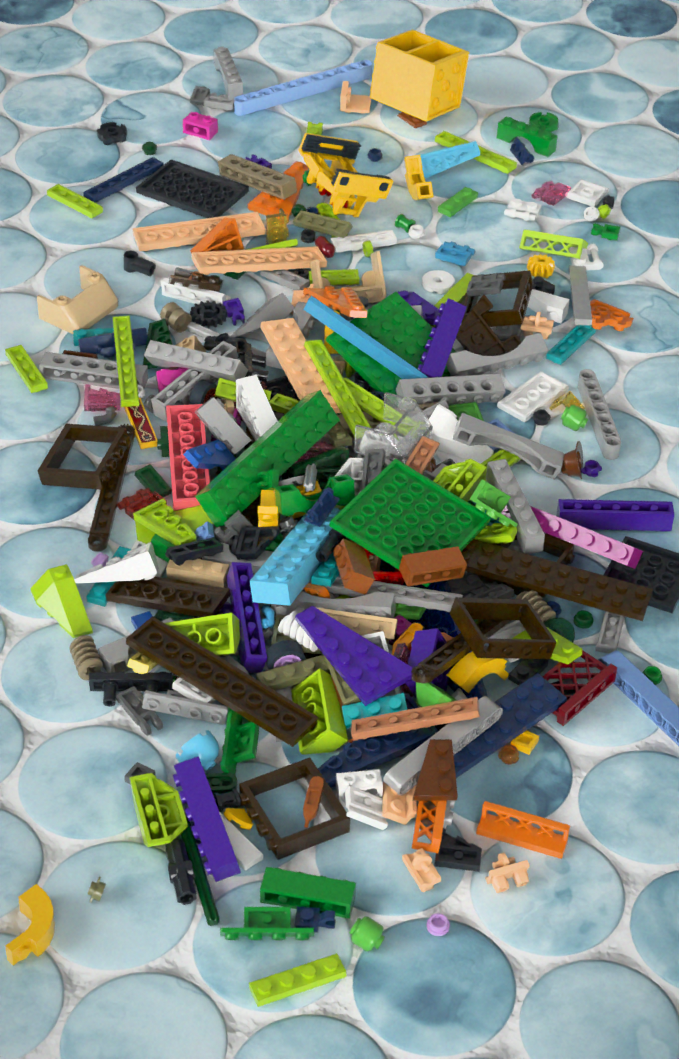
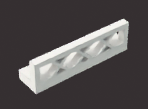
[161,278,231,306]

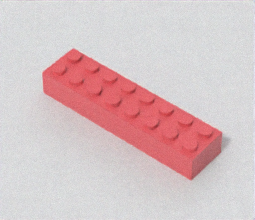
[166,404,210,511]

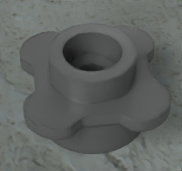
[278,516,298,533]

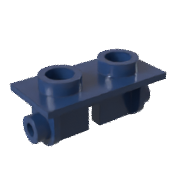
[510,137,534,166]
[304,487,340,527]

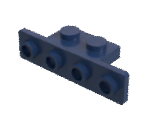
[78,327,147,358]

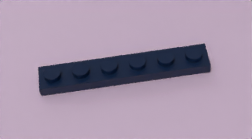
[83,157,164,203]

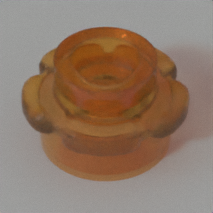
[498,745,519,765]

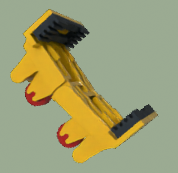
[298,133,393,218]

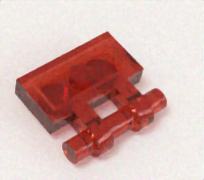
[117,487,167,521]

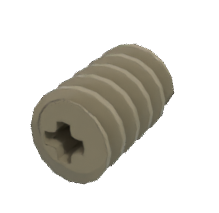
[516,591,556,628]
[69,635,102,680]

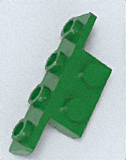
[220,708,260,775]
[220,907,314,941]

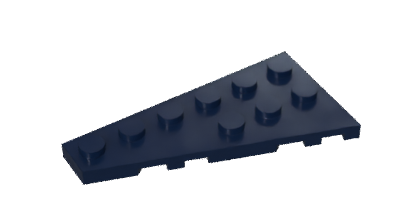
[318,693,438,788]

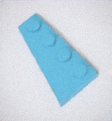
[420,141,480,178]

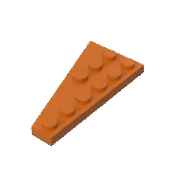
[248,161,309,223]
[303,286,367,318]

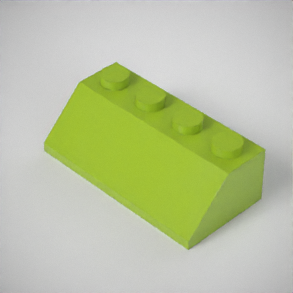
[291,668,348,755]

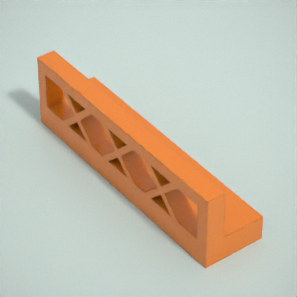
[412,801,447,853]
[476,801,570,859]

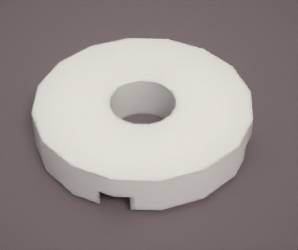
[422,270,455,294]

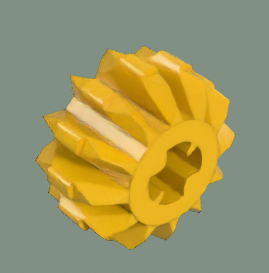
[527,254,555,279]

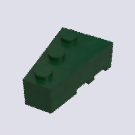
[289,446,349,487]

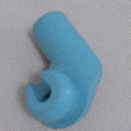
[261,605,275,629]

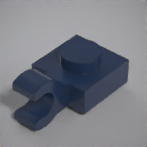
[294,906,336,932]

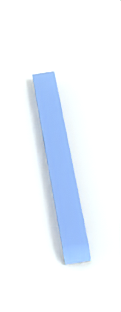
[234,60,372,115]

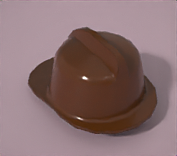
[561,441,583,480]

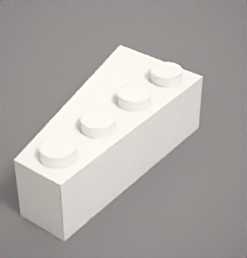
[236,375,277,441]

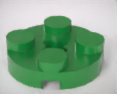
[529,112,559,132]

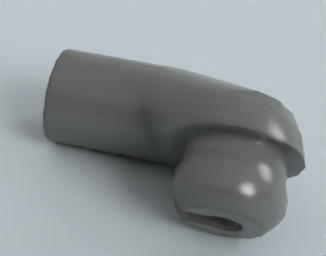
[93,406,117,425]

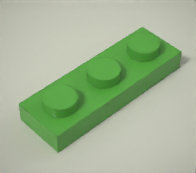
[438,187,478,217]

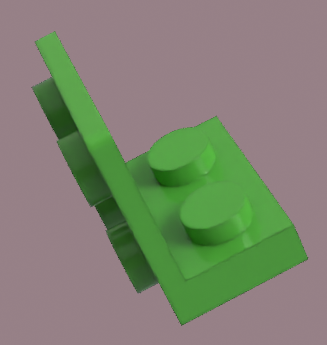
[470,479,518,527]

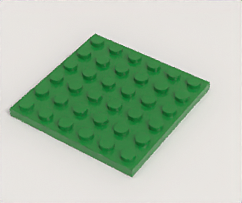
[326,291,456,408]
[329,458,491,587]

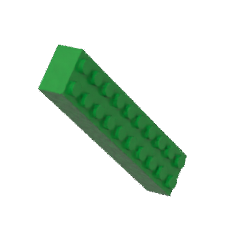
[195,390,340,527]

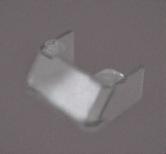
[354,392,433,464]

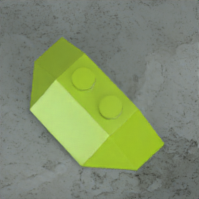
[433,459,487,502]
[129,773,188,847]

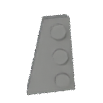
[195,397,251,454]

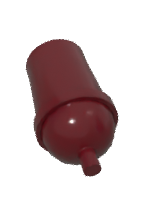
[315,236,335,258]

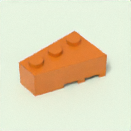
[190,218,244,254]

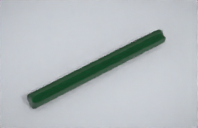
[180,816,220,926]

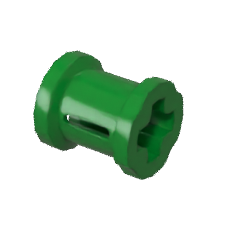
[395,214,416,233]

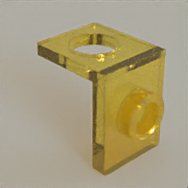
[549,391,585,410]

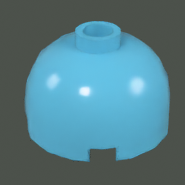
[176,730,219,772]

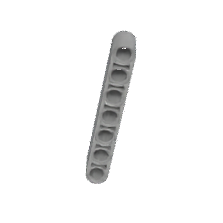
[578,369,621,460]
[383,696,503,795]

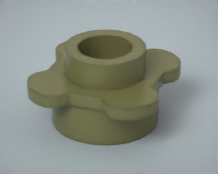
[88,876,106,903]

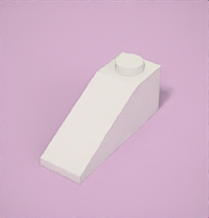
[527,289,570,323]

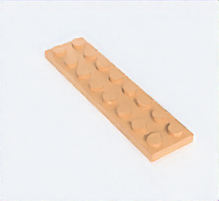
[133,212,265,251]
[192,246,327,275]
[260,318,341,414]

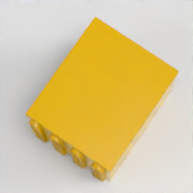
[370,29,469,122]

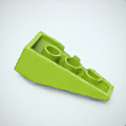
[30,564,93,638]
[164,613,240,656]

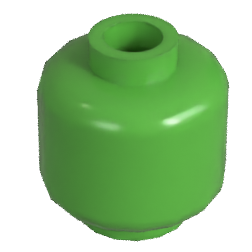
[560,405,588,431]
[349,916,385,952]

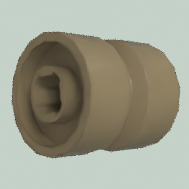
[160,302,192,333]

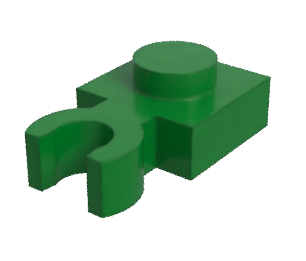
[591,224,620,240]

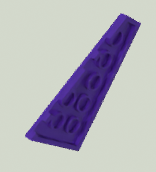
[295,606,413,706]

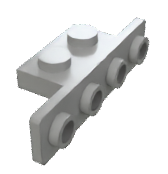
[142,690,228,725]

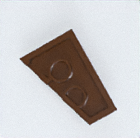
[412,739,458,801]

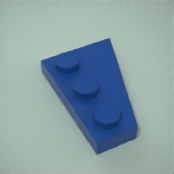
[183,439,236,470]

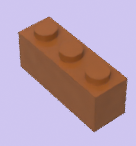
[333,539,375,595]
[399,547,467,587]

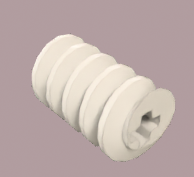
[278,611,318,652]

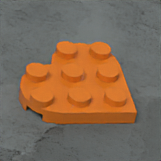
[590,299,634,331]

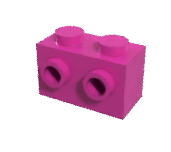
[183,112,218,140]

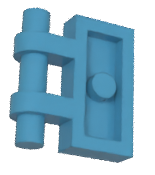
[435,241,475,266]

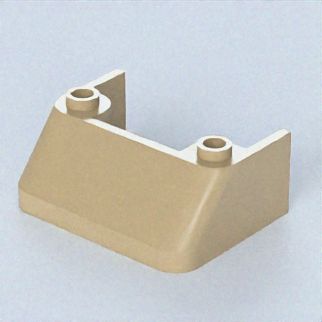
[310,251,386,309]
[37,265,118,334]

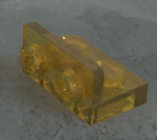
[266,209,289,245]

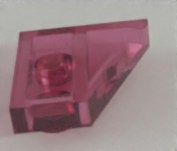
[84,384,121,412]

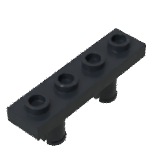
[238,343,269,382]
[89,672,174,707]

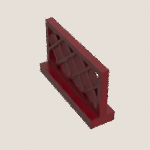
[542,650,617,726]

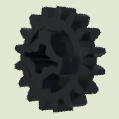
[190,300,227,328]

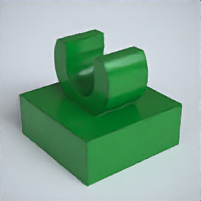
[257,469,279,490]

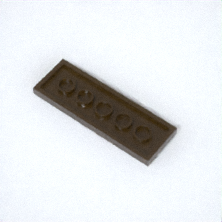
[105,577,231,617]

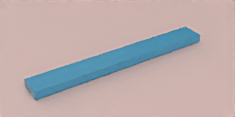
[303,296,427,379]

